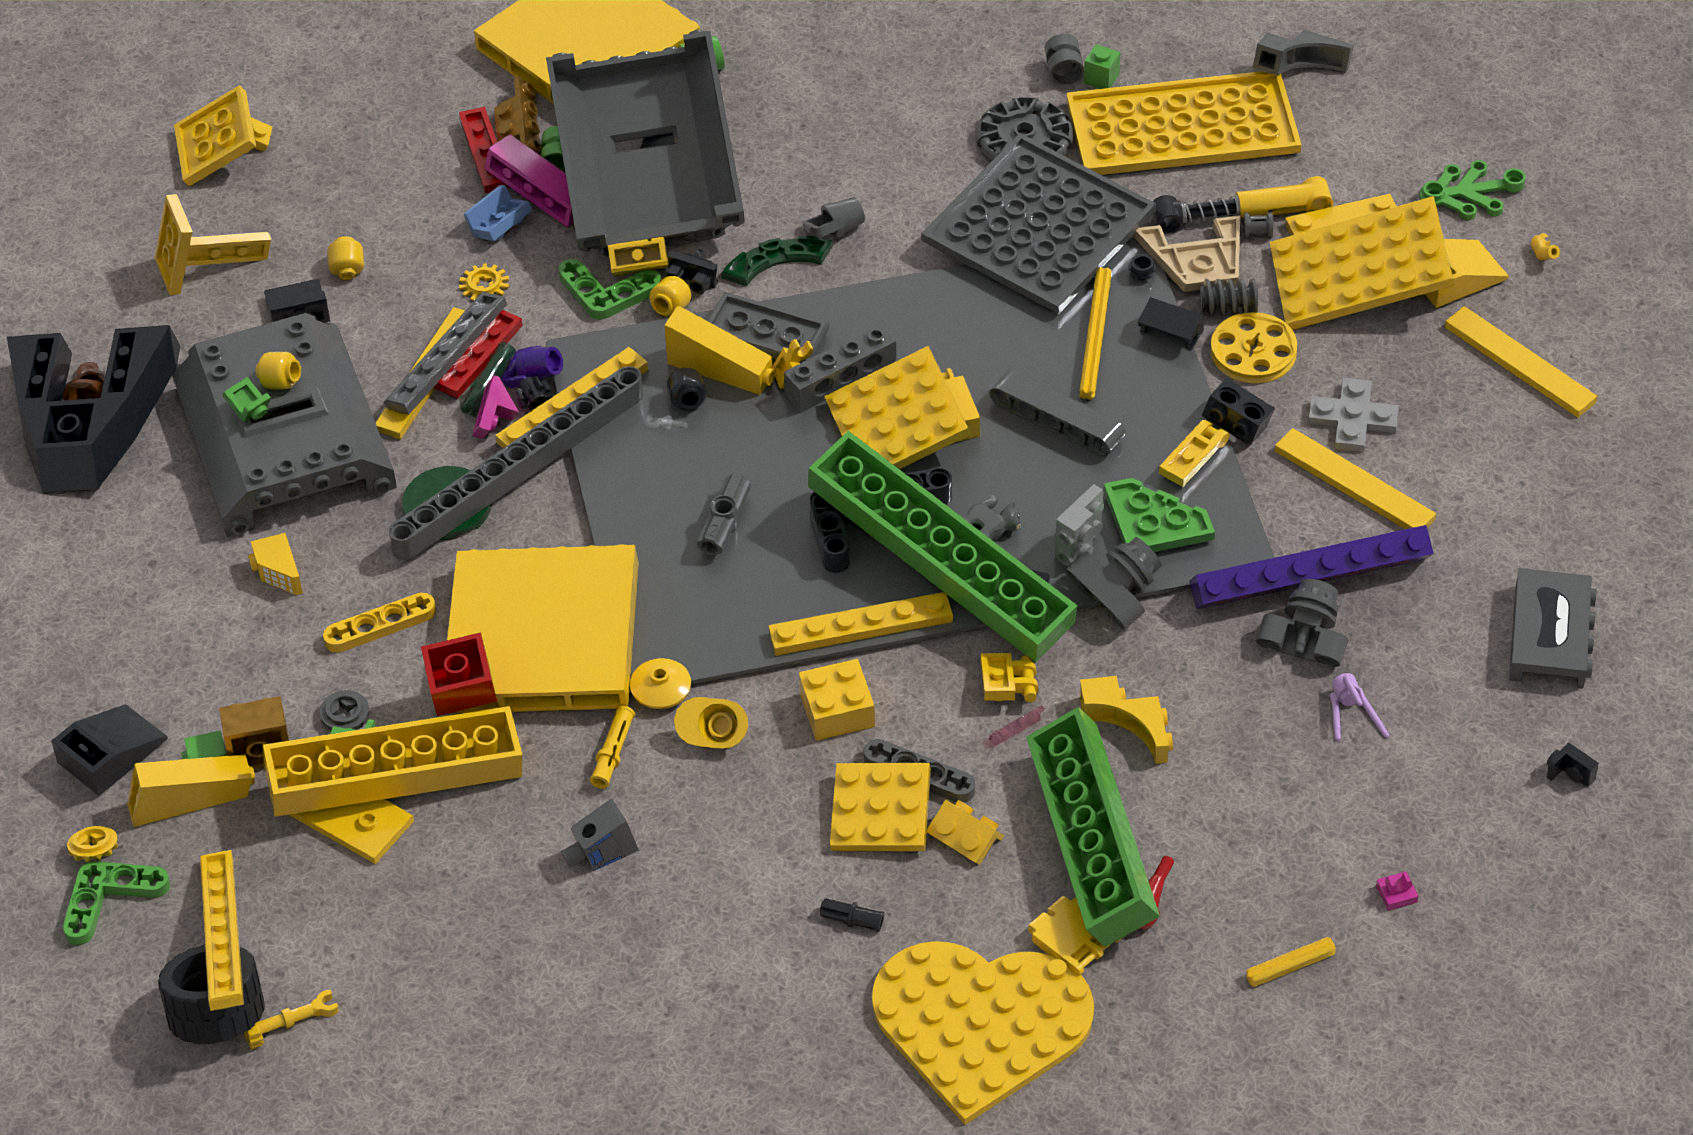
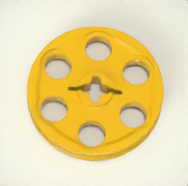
[1211,312,1297,383]

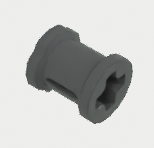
[1243,212,1273,238]

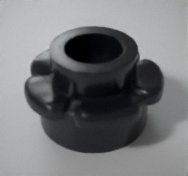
[1128,254,1156,280]

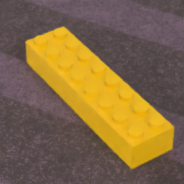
[263,706,522,817]

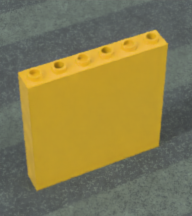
[474,0,701,104]
[447,544,639,713]

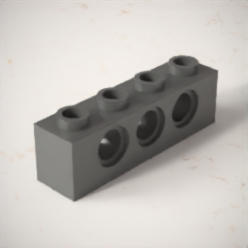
[784,324,897,413]

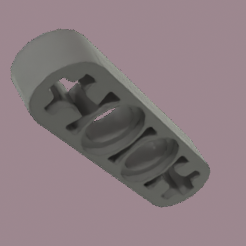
[863,739,975,803]

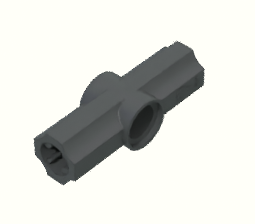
[697,473,751,556]

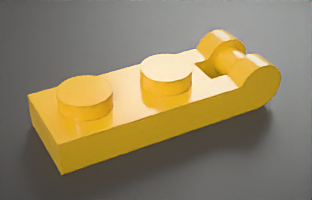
[1159,420,1230,487]

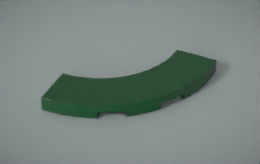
[721,236,833,286]

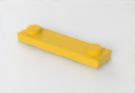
[1285,194,1396,236]

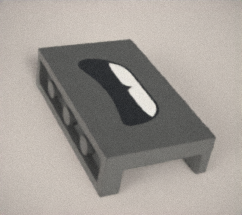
[1509,568,1597,688]

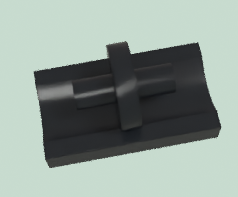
[666,249,718,294]

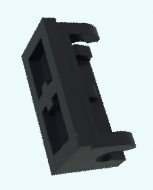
[1138,297,1204,349]

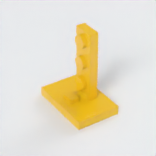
[154,194,271,296]

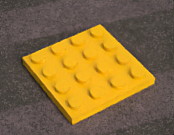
[824,346,971,469]

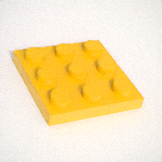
[174,85,256,187]
[830,763,931,851]

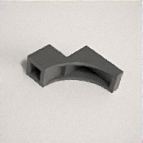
[1253,30,1354,76]

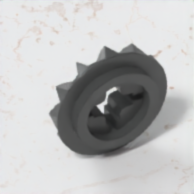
[320,690,370,731]

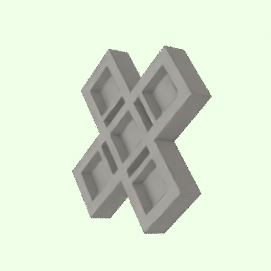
[1308,378,1399,452]

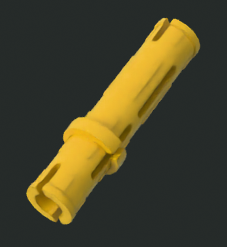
[590,706,635,789]

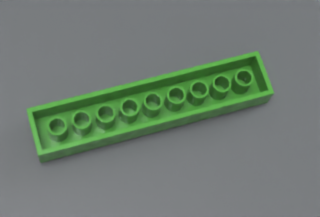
[808,431,1077,663]

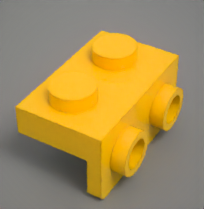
[926,799,1004,865]

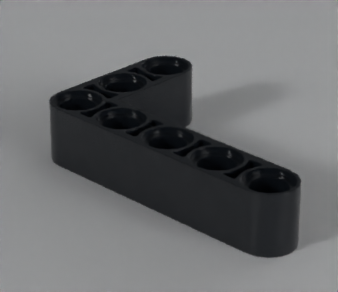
[810,468,952,573]

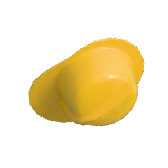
[674,697,748,749]

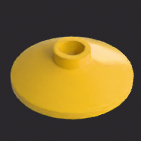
[630,658,691,709]

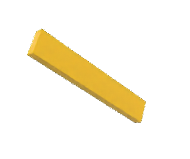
[1445,306,1598,418]
[376,307,465,440]
[1275,428,1436,529]

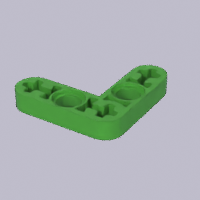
[559,259,661,320]
[63,861,170,945]

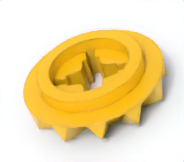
[67,826,118,863]

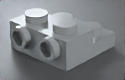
[1055,484,1104,566]

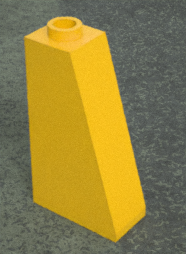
[664,306,775,395]
[127,754,255,827]

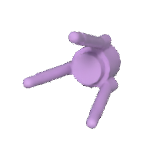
[1329,673,1389,741]

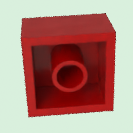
[421,632,497,716]

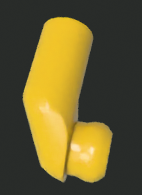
[1530,233,1560,261]

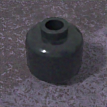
[667,368,707,410]

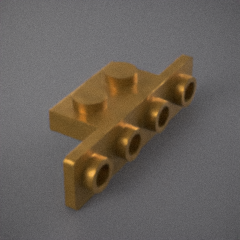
[494,75,542,155]

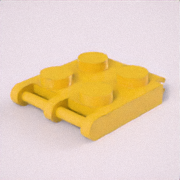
[1027,896,1123,976]

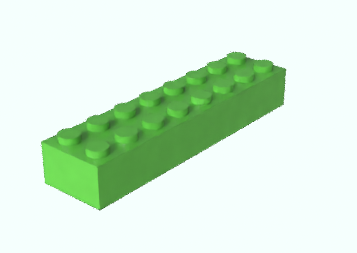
[1026,707,1160,947]

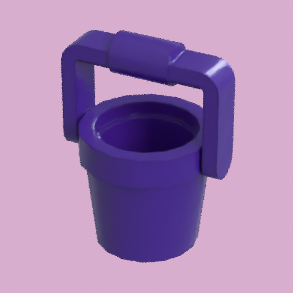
[501,346,563,388]

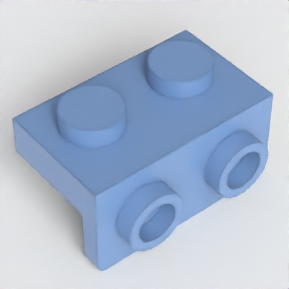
[464,185,533,241]

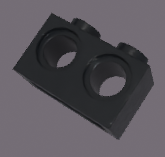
[1202,378,1275,446]

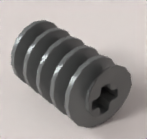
[1199,279,1258,315]

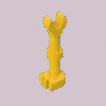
[244,990,339,1050]

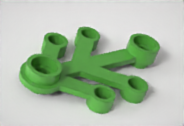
[1419,160,1526,221]

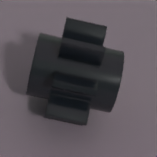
[515,376,552,411]

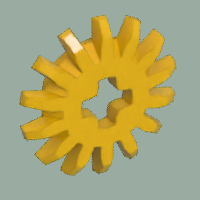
[459,263,509,301]

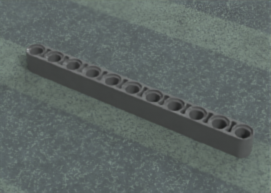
[389,366,643,560]

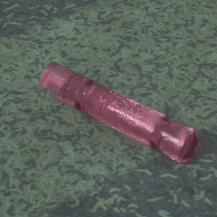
[989,705,1045,746]

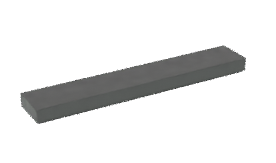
[384,292,507,414]

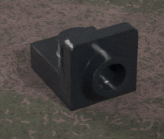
[1546,742,1599,787]

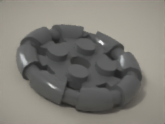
[975,97,1074,162]

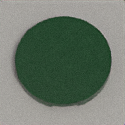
[402,466,491,540]

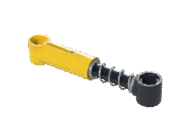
[1152,176,1333,234]

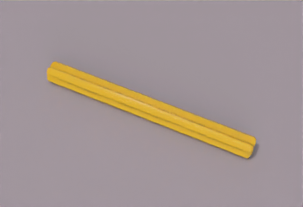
[1079,267,1111,400]

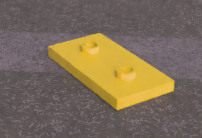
[289,799,414,864]

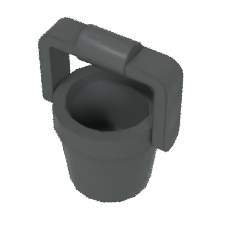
[802,197,865,239]

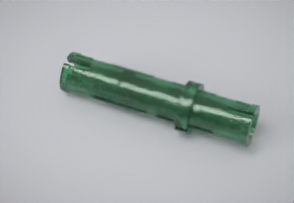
[460,342,516,417]

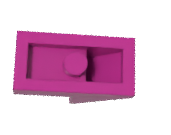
[472,375,518,439]

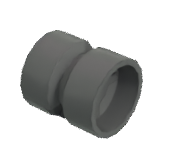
[1044,34,1084,85]

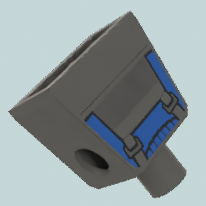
[561,799,639,871]

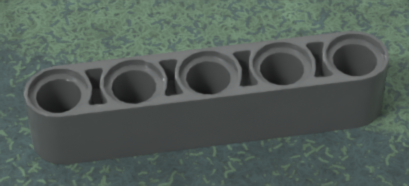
[989,370,1125,456]

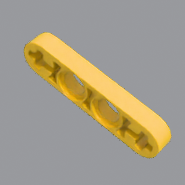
[323,592,436,653]

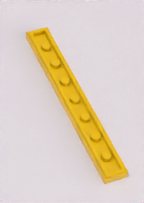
[200,850,244,1011]

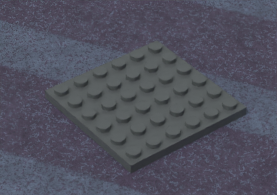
[921,133,1156,314]

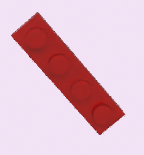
[459,106,511,194]
[434,310,523,399]

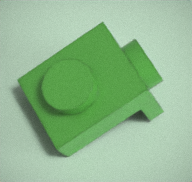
[223,377,271,422]

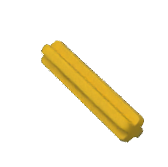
[1246,937,1336,987]

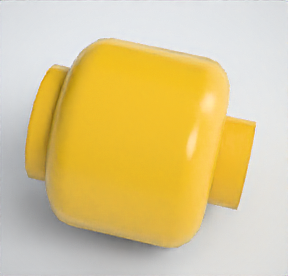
[327,236,365,280]
[649,276,691,318]
[255,352,301,390]

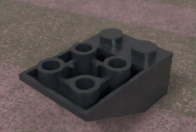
[51,704,168,795]

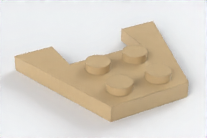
[1133,215,1240,292]

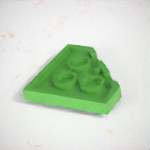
[1103,478,1215,552]

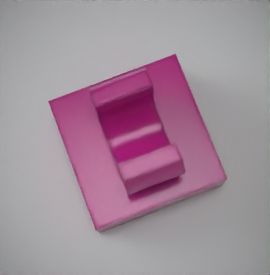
[1376,871,1419,911]

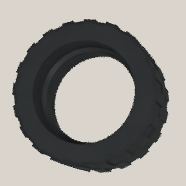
[158,945,265,1044]

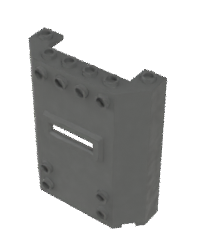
[546,30,745,256]
[172,313,397,537]

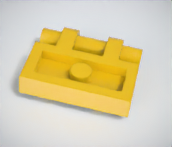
[980,653,1039,703]

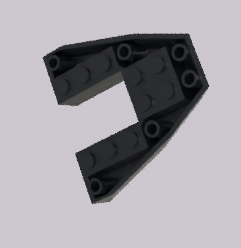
[7,325,181,493]

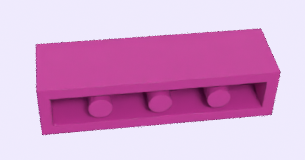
[485,135,574,228]

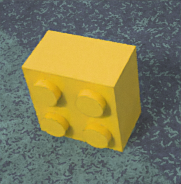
[799,659,875,741]

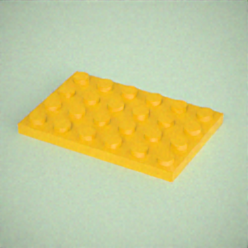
[1270,196,1455,330]

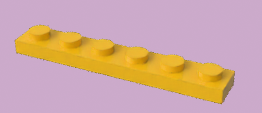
[495,347,648,448]
[768,592,953,656]

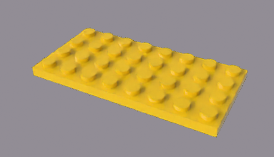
[1066,71,1302,175]

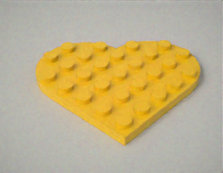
[872,941,1094,1125]

